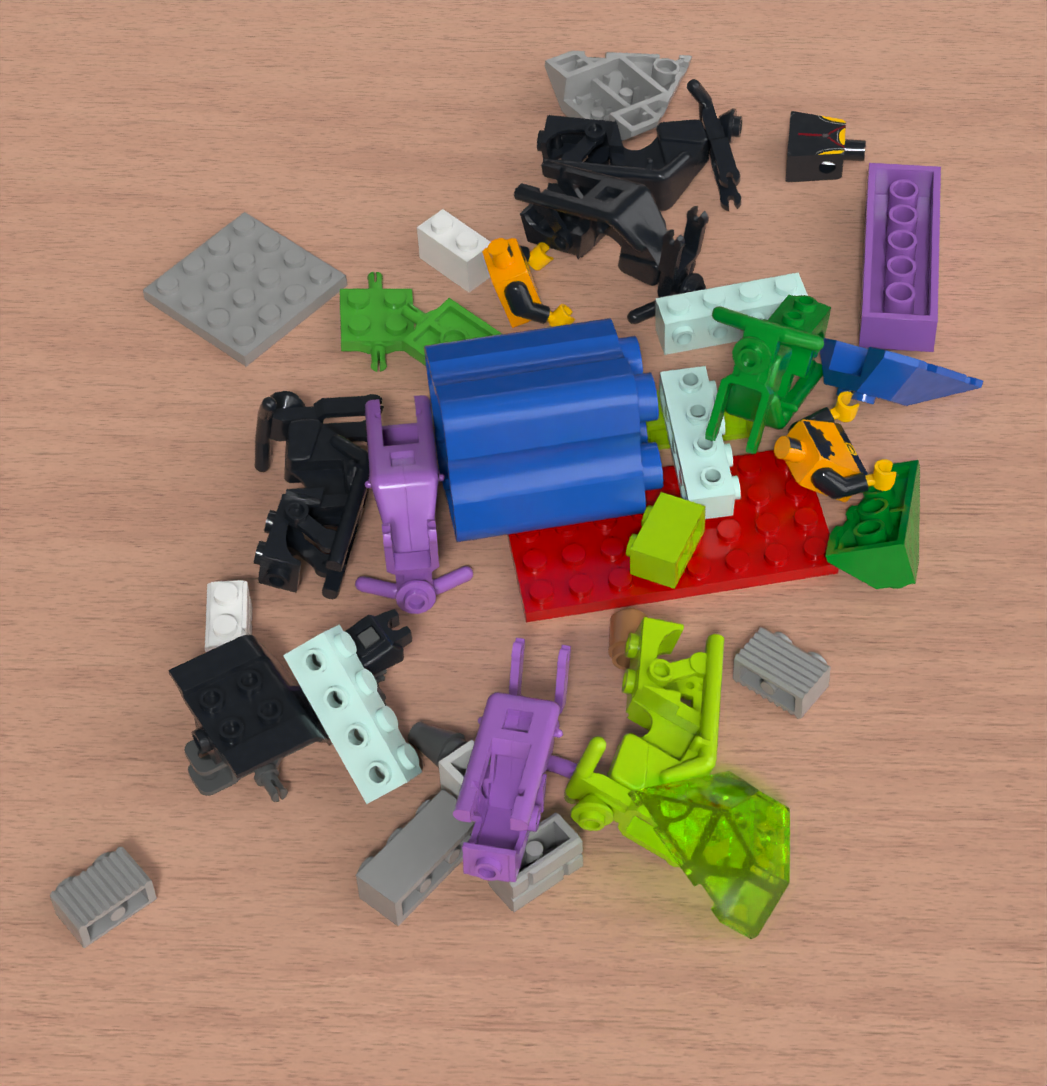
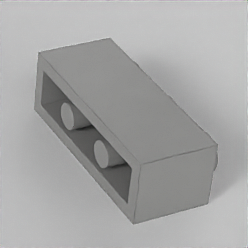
[356,789,475,926]

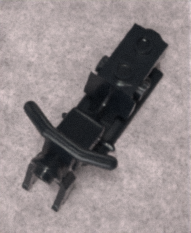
[537,79,743,211]
[514,160,709,324]
[254,391,384,599]

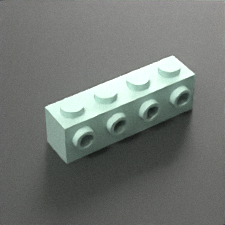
[655,272,808,355]
[658,366,741,519]
[283,624,422,804]

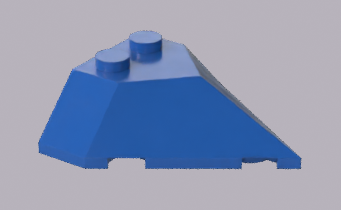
[820,338,983,406]

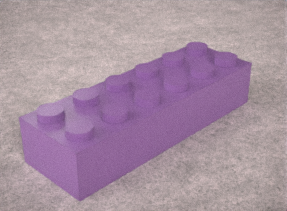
[859,163,941,352]

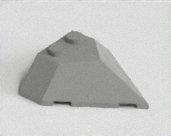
[545,51,692,141]

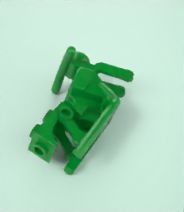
[705,294,831,454]

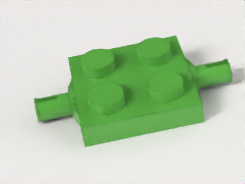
[340,272,414,372]
[401,298,502,366]

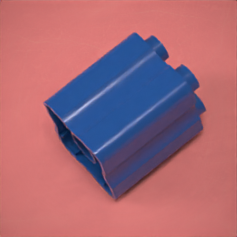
[424,318,663,543]

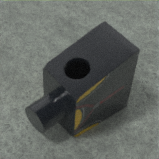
[786,111,866,182]

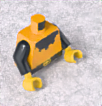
[482,238,575,328]
[774,391,897,503]

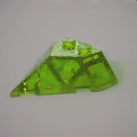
[627,771,790,939]

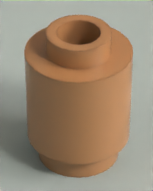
[608,608,649,670]

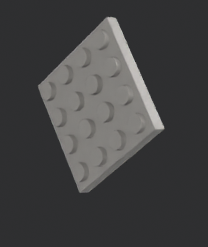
[143,212,347,367]

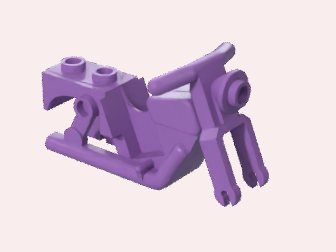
[355,395,473,614]
[453,638,577,882]

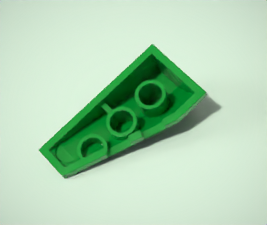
[825,460,920,589]

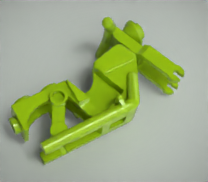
[564,617,724,867]

